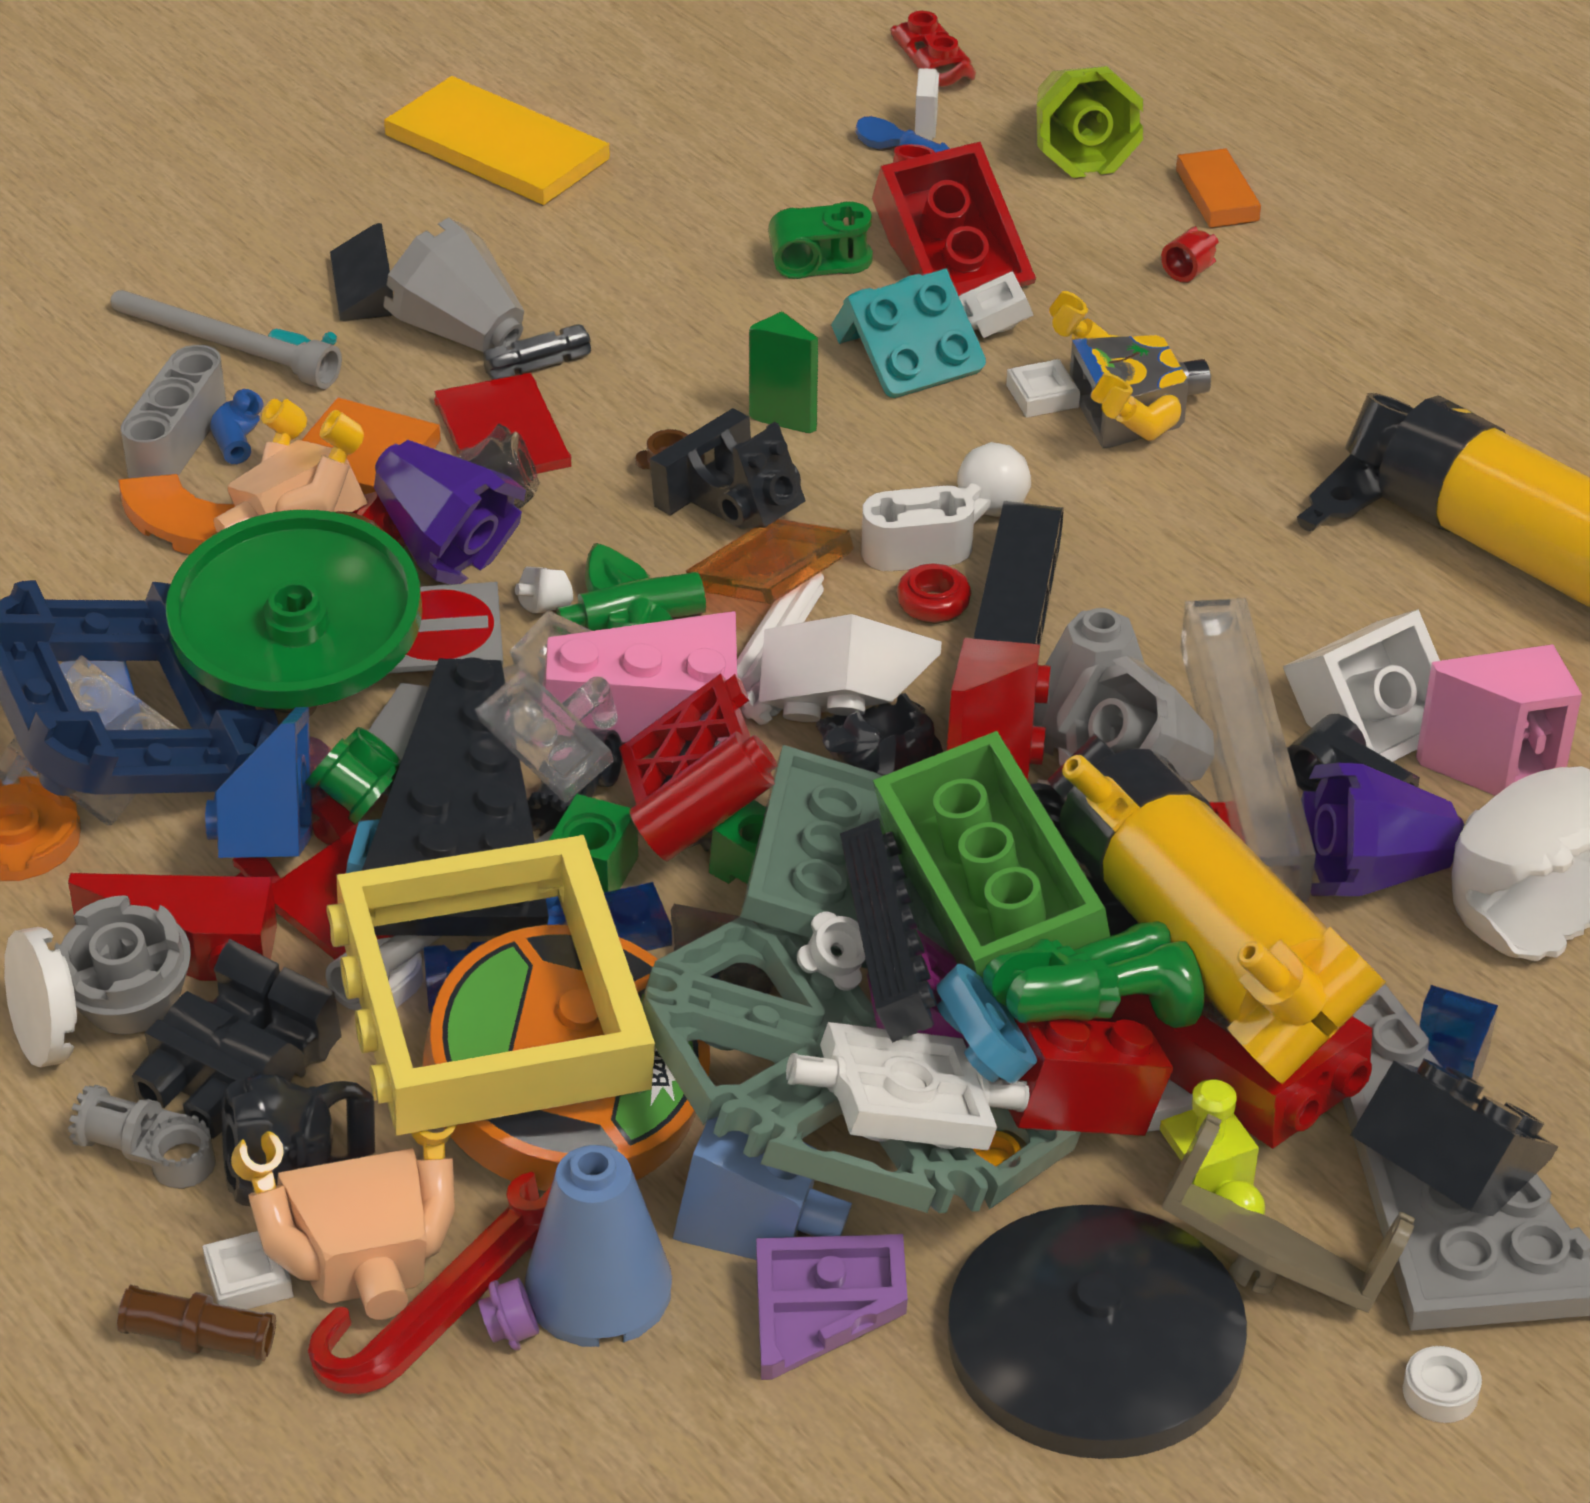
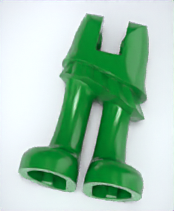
[983,921,1204,1028]

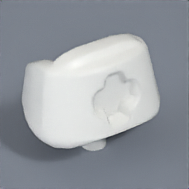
[515,566,573,613]

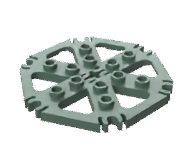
[642,917,1081,1213]

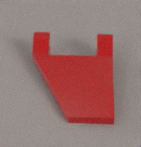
[232,795,394,960]

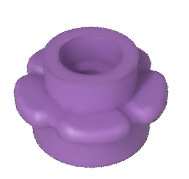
[479,1278,539,1350]

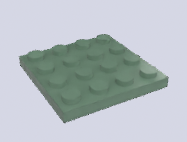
[740,745,952,954]

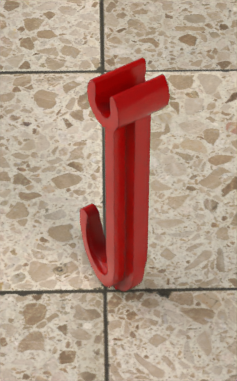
[308,1171,551,1394]

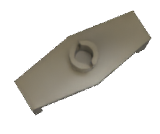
[1162,1113,1415,1313]

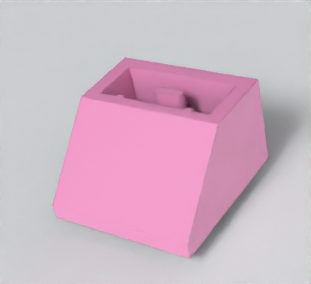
[1416,644,1582,796]

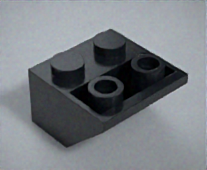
[1350,1059,1558,1216]

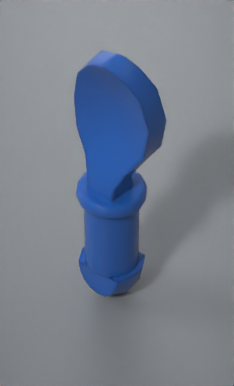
[855,116,950,152]

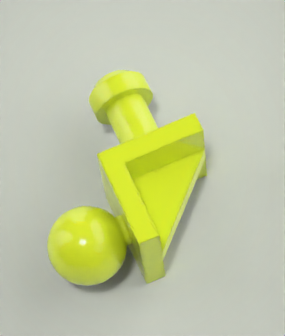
[1159,1079,1265,1215]

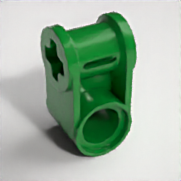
[768,202,873,279]
[304,727,401,825]

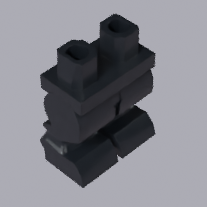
[132,939,342,1139]

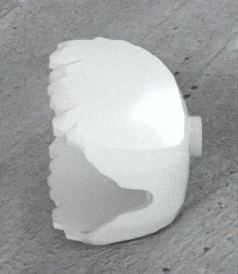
[1452,766,1590,962]

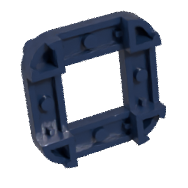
[0,580,278,796]

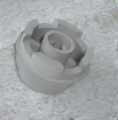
[54,896,191,1034]

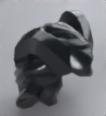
[816,693,943,775]

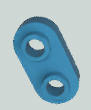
[936,964,1037,1084]

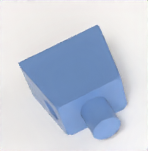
[673,1117,852,1260]

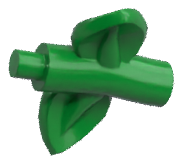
[556,543,706,632]

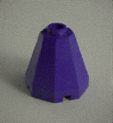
[374,440,526,585]
[1297,763,1465,897]

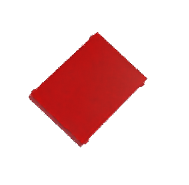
[434,373,572,479]

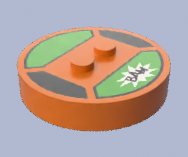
[423,925,711,1191]

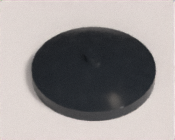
[948,1205,1247,1459]

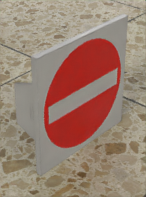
[389,582,504,673]

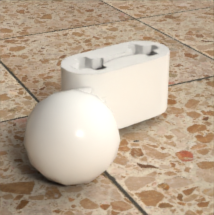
[861,442,1031,571]

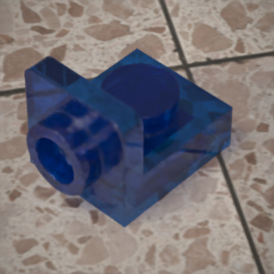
[604,882,672,951]

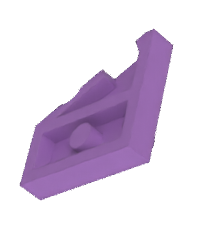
[756,1234,908,1380]

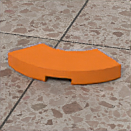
[118,474,235,554]

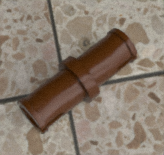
[117,1284,276,1362]

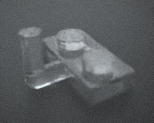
[476,668,618,803]

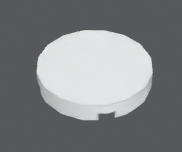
[4,927,77,1067]

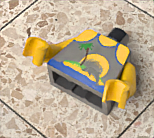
[1049,291,1211,449]

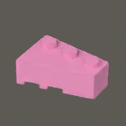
[540,611,737,743]

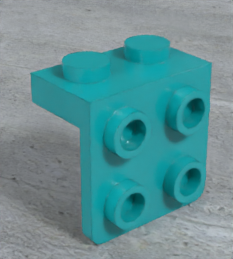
[831,269,986,398]

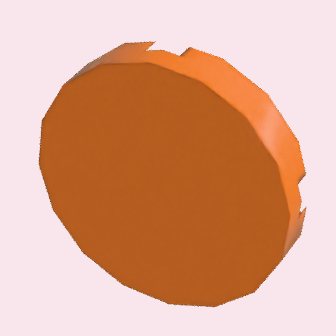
[0,776,81,881]

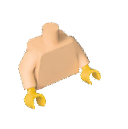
[213,398,368,533]
[231,1125,456,1320]

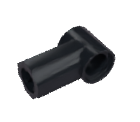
[1282,714,1420,792]

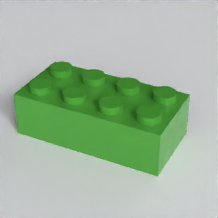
[873,731,1110,1007]

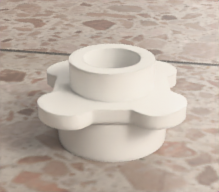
[797,912,865,991]

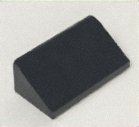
[330,223,393,321]

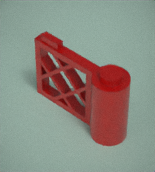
[619,673,778,862]

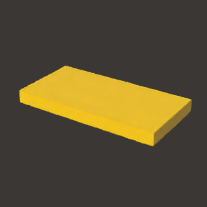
[384,76,610,205]

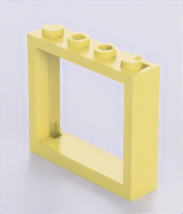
[326,835,655,1136]

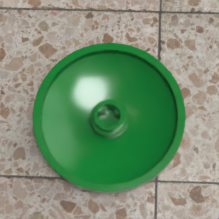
[166,510,422,709]

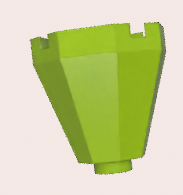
[1037,66,1143,178]

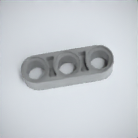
[121,345,226,478]

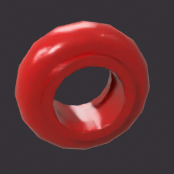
[896,563,972,623]

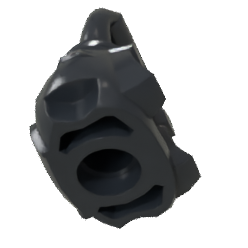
[222,1073,375,1207]

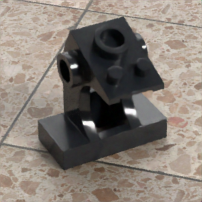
[649,408,806,529]

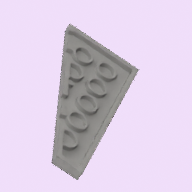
[1343,984,1590,1331]

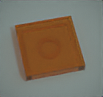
[686,519,855,604]

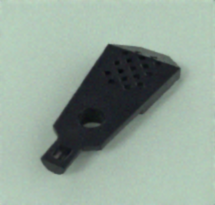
[1297,454,1383,531]

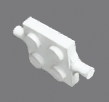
[786,1022,1029,1150]

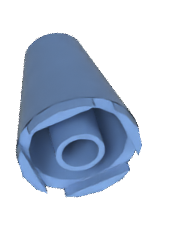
[525,1145,672,1347]

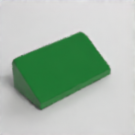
[749,311,818,434]

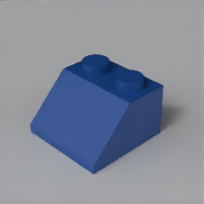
[205,707,313,858]

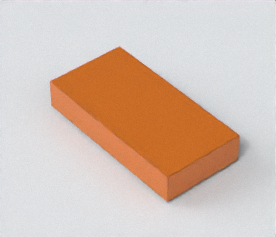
[1176,148,1261,228]

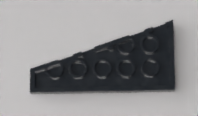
[362,657,549,936]

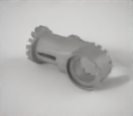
[68,1085,216,1188]

